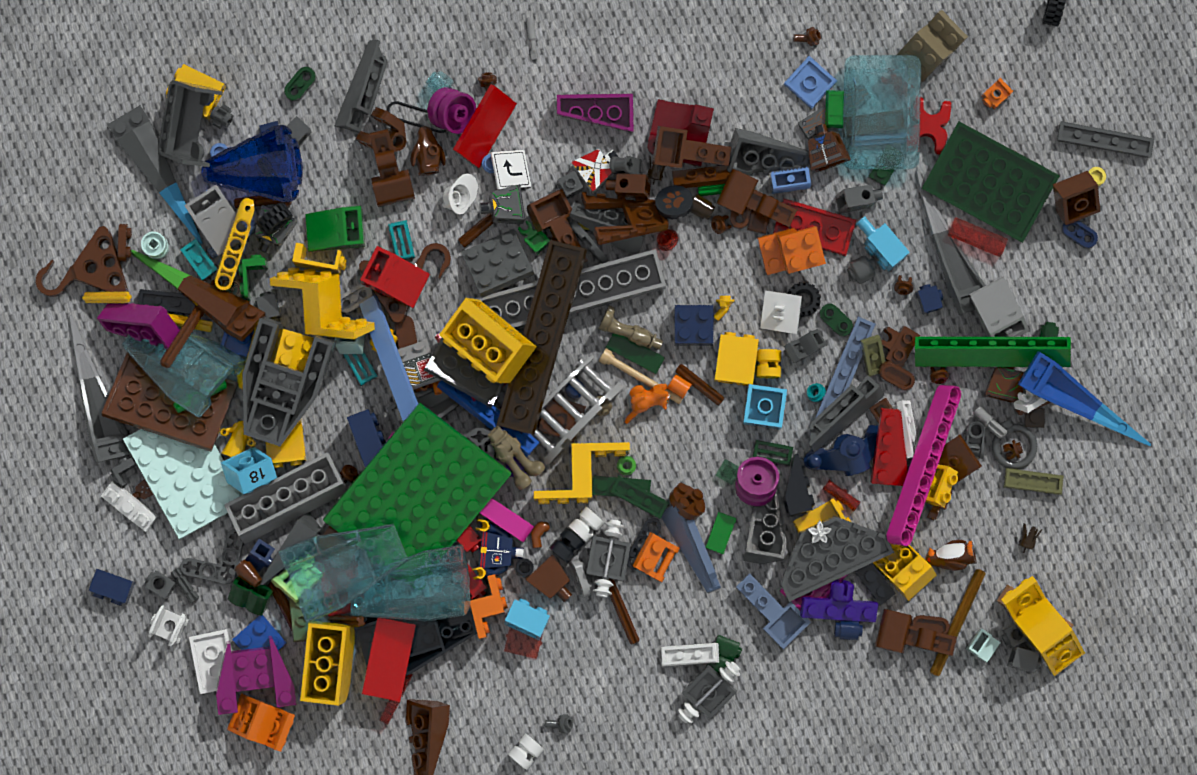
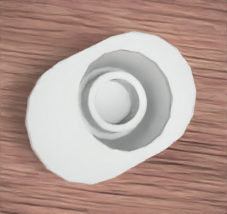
[442,174,478,215]

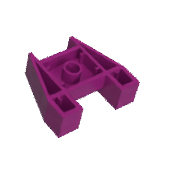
[216,636,296,715]

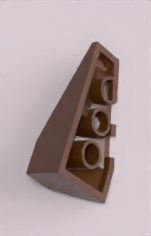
[406,699,450,775]

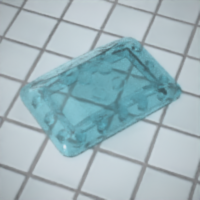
[843,55,921,169]

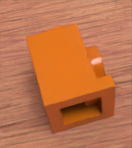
[982,77,1013,110]

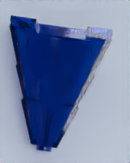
[201,125,303,202]

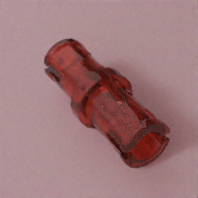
[823,479,861,512]

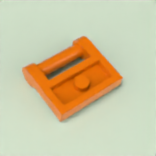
[633,532,680,582]

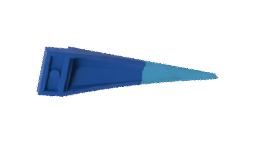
[1017,352,1151,446]

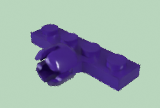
[800,580,878,622]

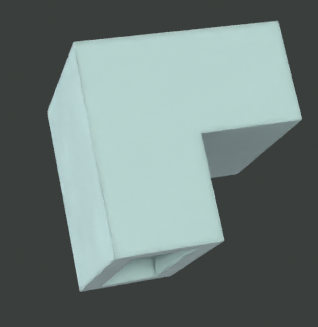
[335,334,365,354]
[966,629,1001,663]

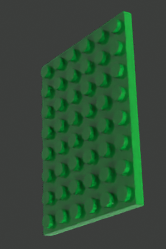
[323,402,511,589]

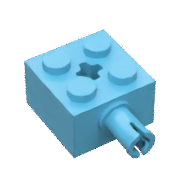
[856,216,910,272]

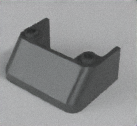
[158,80,223,167]

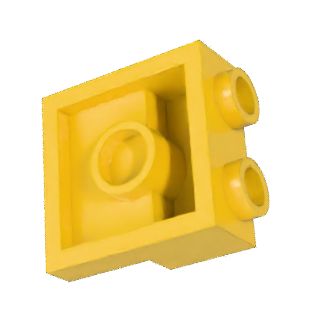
[925,464,958,508]

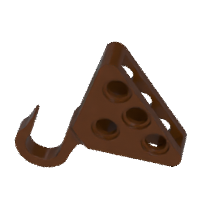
[36,226,129,297]
[359,243,451,325]

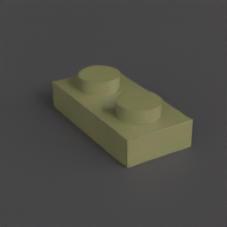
[860,335,885,377]

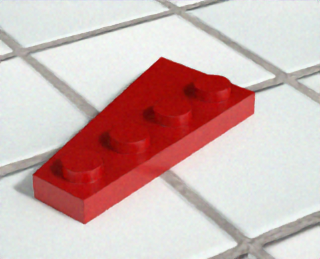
[870,408,908,486]

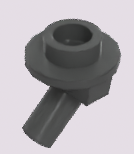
[545,714,573,733]

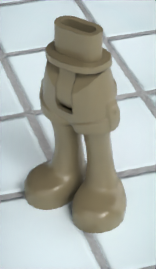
[598,305,663,350]
[487,426,545,490]

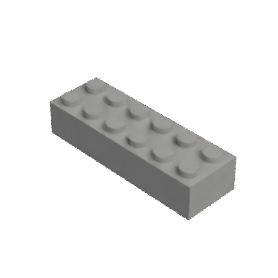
[224,452,347,544]

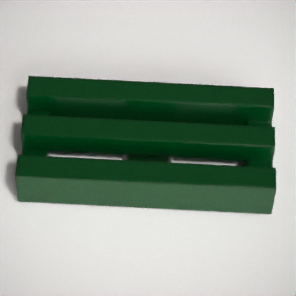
[752,440,793,466]

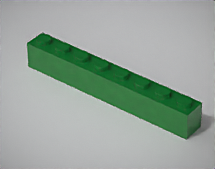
[915,337,1071,368]

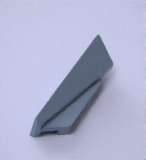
[661,506,721,593]

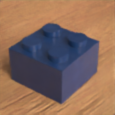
[674,305,713,346]

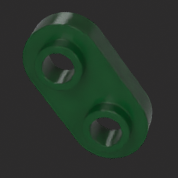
[284,67,316,101]
[820,304,853,337]

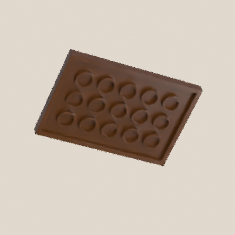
[101,347,238,452]

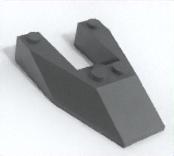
[242,317,337,447]

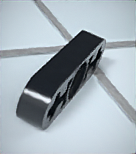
[627,518,661,570]

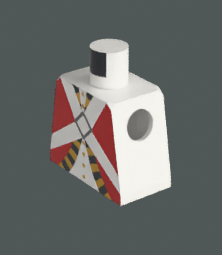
[571,149,618,194]

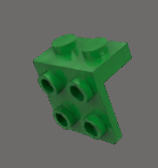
[239,255,268,301]

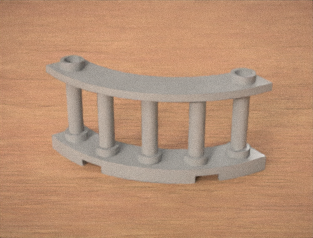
[532,356,624,465]

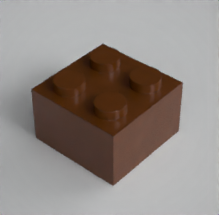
[1053,171,1101,225]

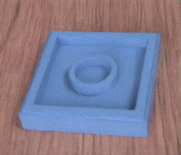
[784,56,837,109]

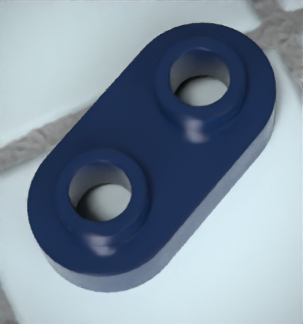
[1062,220,1098,249]

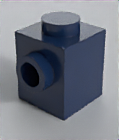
[916,284,943,315]
[245,539,275,572]

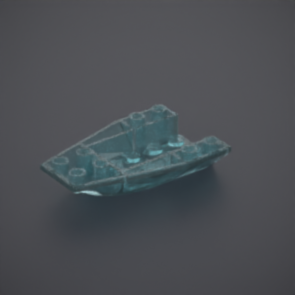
[122,333,246,418]
[279,524,408,623]
[351,545,470,621]

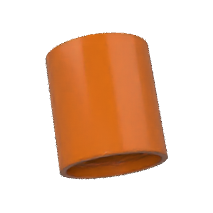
[667,374,692,399]

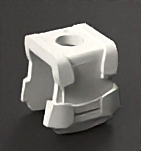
[148,605,189,646]

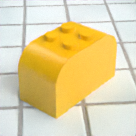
[300,621,355,706]

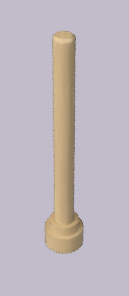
[599,348,683,404]

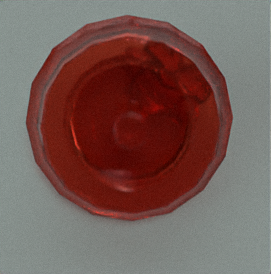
[657,229,678,251]

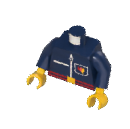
[472,519,524,580]

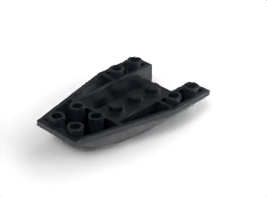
[349,596,477,676]

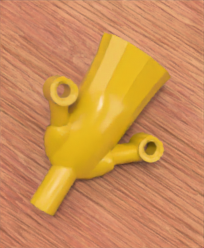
[220,421,256,457]

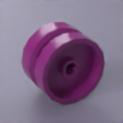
[427,87,476,134]
[735,457,779,506]

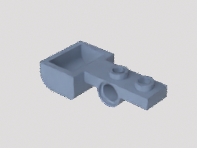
[736,573,811,649]

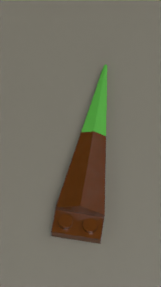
[131,250,266,342]

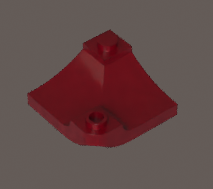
[647,99,714,167]

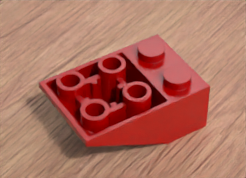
[360,246,430,309]

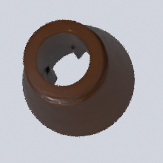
[234,560,263,588]

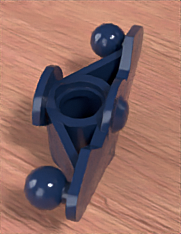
[803,425,878,476]

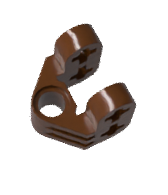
[355,107,406,152]

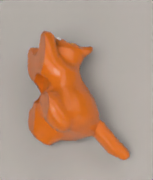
[625,384,670,424]

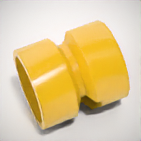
[756,349,782,379]

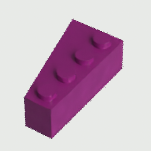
[557,93,634,133]
[97,303,180,349]

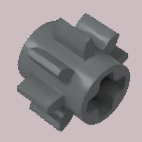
[210,104,234,129]

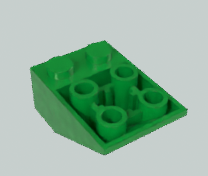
[305,206,365,252]

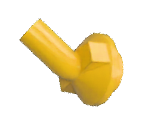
[713,296,735,321]

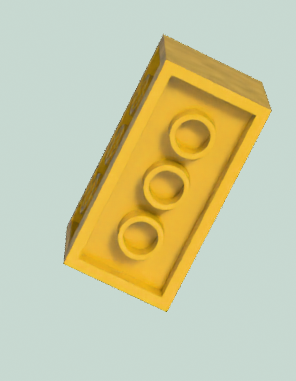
[439,298,537,384]

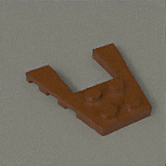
[581,192,669,245]

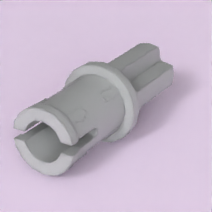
[973,407,1007,439]

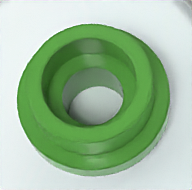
[617,456,636,475]

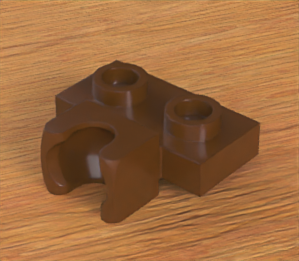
[881,326,920,367]

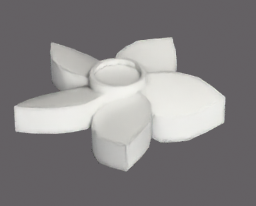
[808,520,831,543]

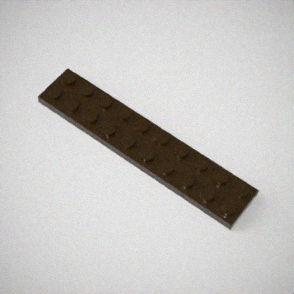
[497,240,587,435]

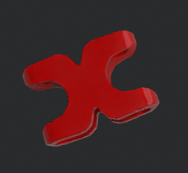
[906,96,952,155]

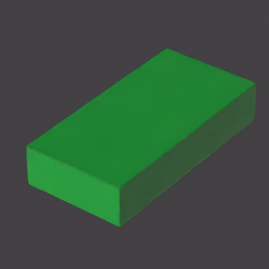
[705,512,737,554]

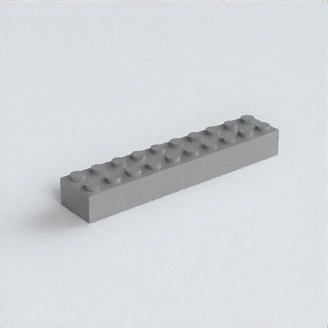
[475,249,666,330]

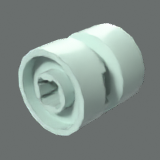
[141,232,169,260]

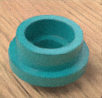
[807,383,826,402]

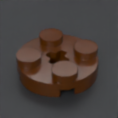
[669,483,705,520]

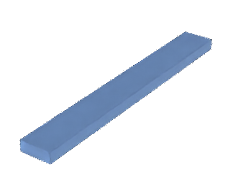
[359,295,418,421]

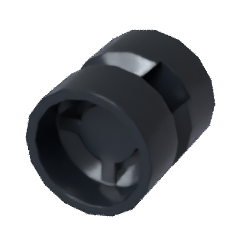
[549,527,585,564]

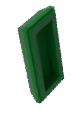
[825,90,845,129]

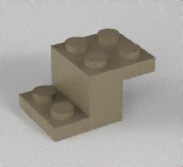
[896,10,968,82]

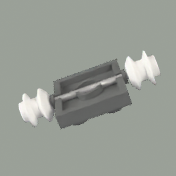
[586,519,631,598]
[678,661,740,723]

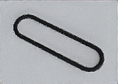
[387,101,446,133]

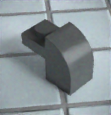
[784,329,827,363]

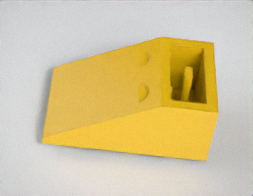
[873,544,937,601]

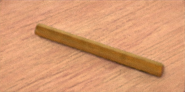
[930,569,986,676]

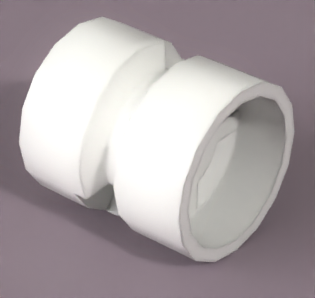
[568,507,604,543]
[508,733,544,770]

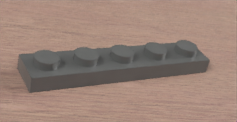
[1057,121,1154,158]

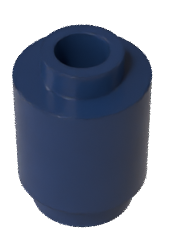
[834,620,863,640]

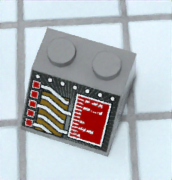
[398,340,440,390]

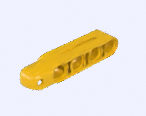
[214,198,254,290]

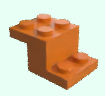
[757,226,826,275]
[469,574,508,639]
[227,693,295,752]

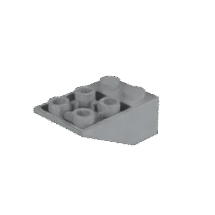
[184,185,251,257]
[969,277,1029,337]

